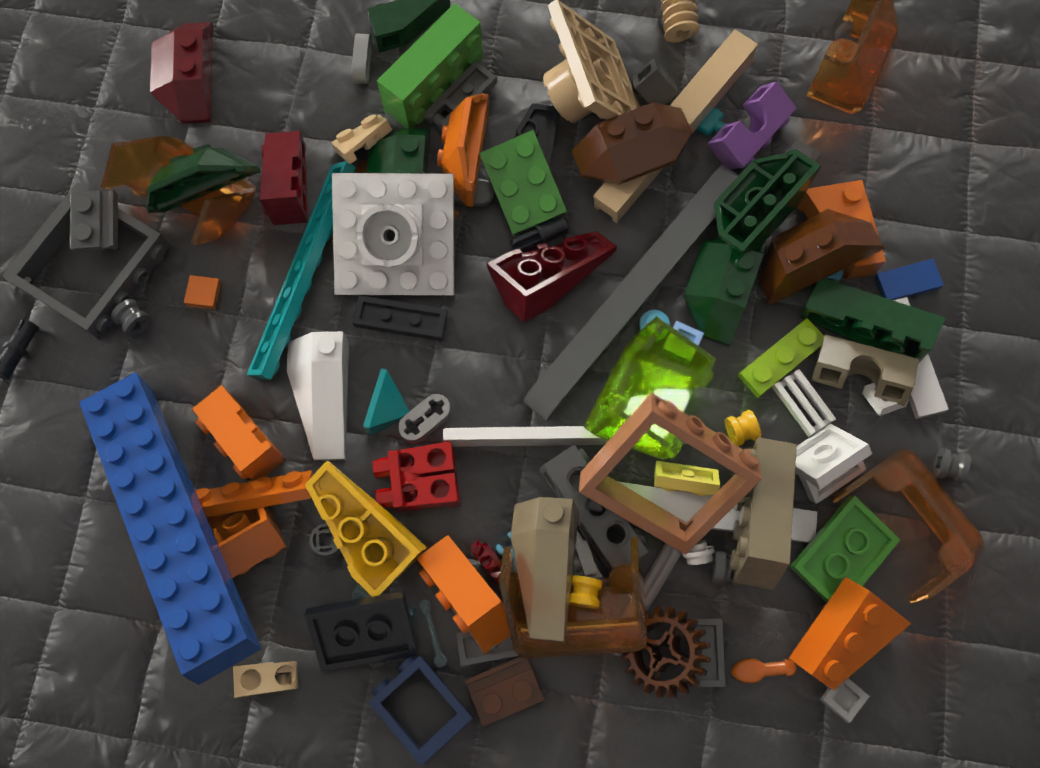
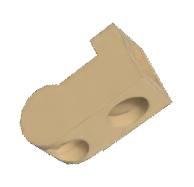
[233,661,298,698]

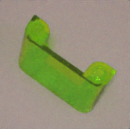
[584,316,716,460]

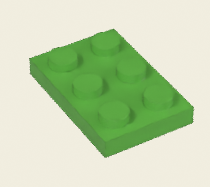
[479,130,567,236]
[789,495,900,603]

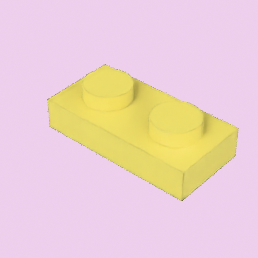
[654,460,720,496]

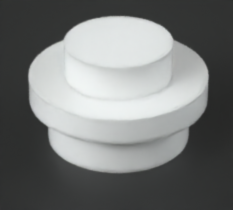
[682,541,715,565]

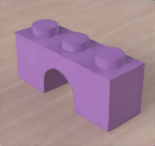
[707,81,796,170]

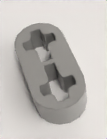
[352,34,372,84]
[398,394,451,444]

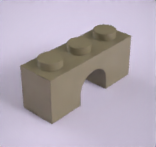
[811,334,919,406]

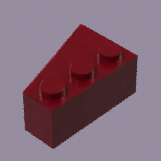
[259,131,308,225]

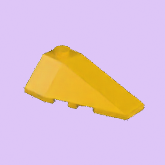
[305,461,427,597]

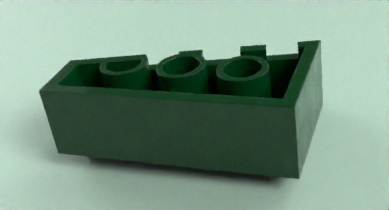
[800,278,946,364]

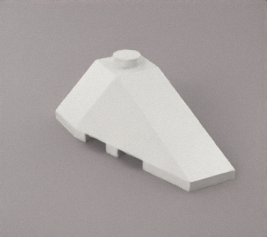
[287,331,349,461]

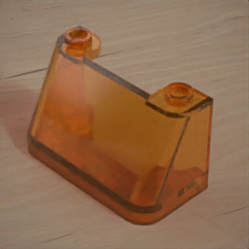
[806,0,899,113]

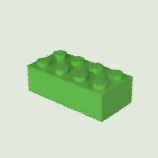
[377,3,483,128]

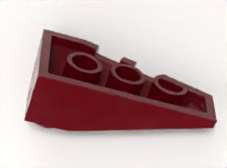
[487,231,617,323]

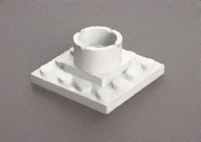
[332,173,454,295]

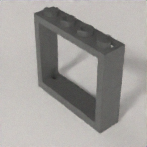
[2,183,170,340]

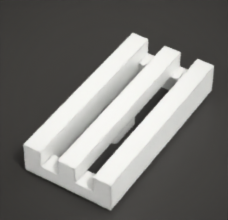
[772,369,836,437]

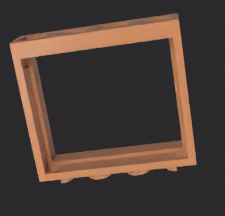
[579,392,762,555]

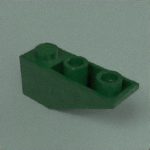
[367,0,451,53]

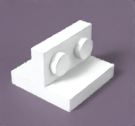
[795,424,872,504]

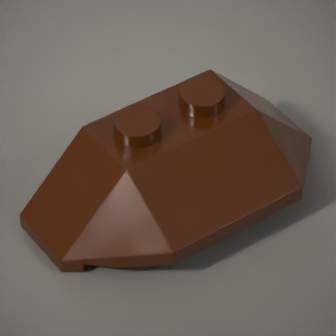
[572,102,692,185]
[759,209,885,305]

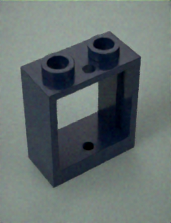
[368,656,474,766]

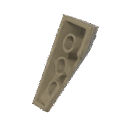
[510,497,579,642]

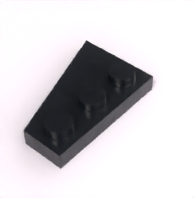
[489,103,560,181]

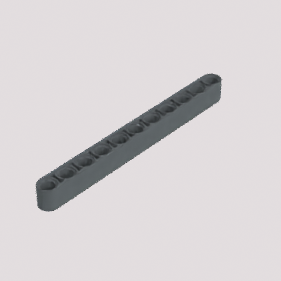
[523,164,739,421]

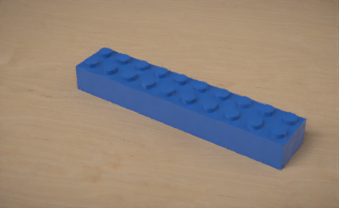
[79,372,262,685]

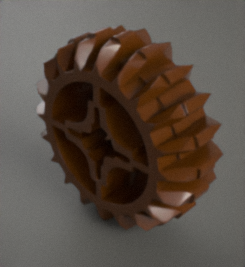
[620,606,711,699]

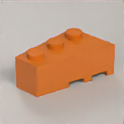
[416,535,515,655]
[789,577,912,691]

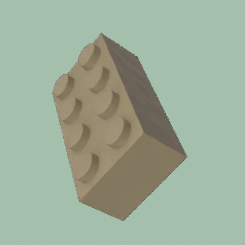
[730,437,797,590]

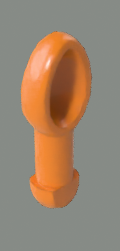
[731,658,797,684]

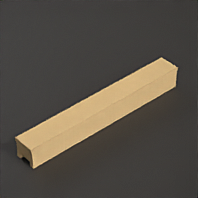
[593,29,758,223]

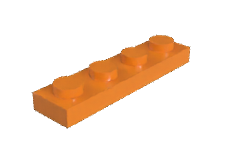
[196,470,313,517]

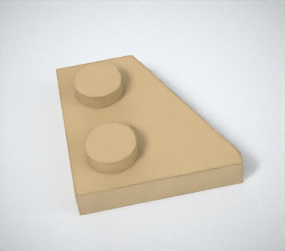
[331,115,392,164]

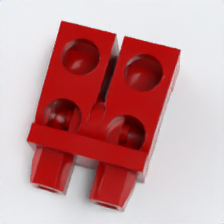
[372,441,461,513]

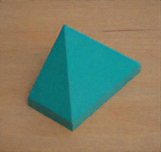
[363,368,410,435]

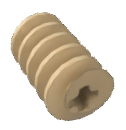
[661,0,700,43]

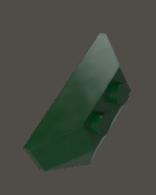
[366,128,430,174]
[146,144,261,213]
[714,149,821,254]
[683,237,766,347]

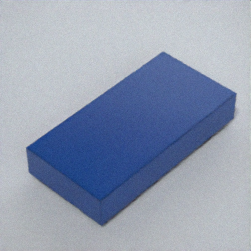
[874,259,944,300]

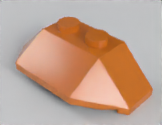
[437,93,489,207]

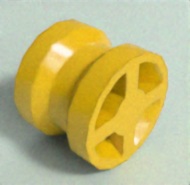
[725,410,761,447]
[569,575,603,609]

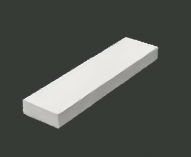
[893,297,949,419]

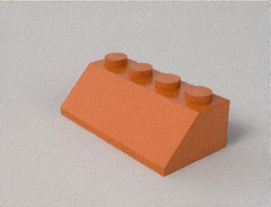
[207,506,286,578]

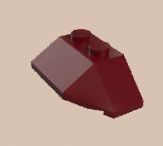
[150,22,213,124]

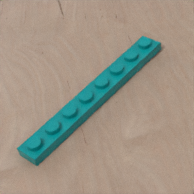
[246,161,356,380]

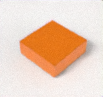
[184,275,222,310]

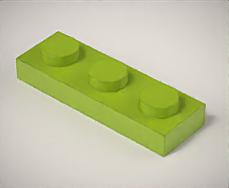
[738,318,824,398]

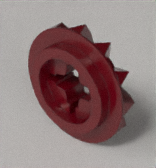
[471,539,508,586]

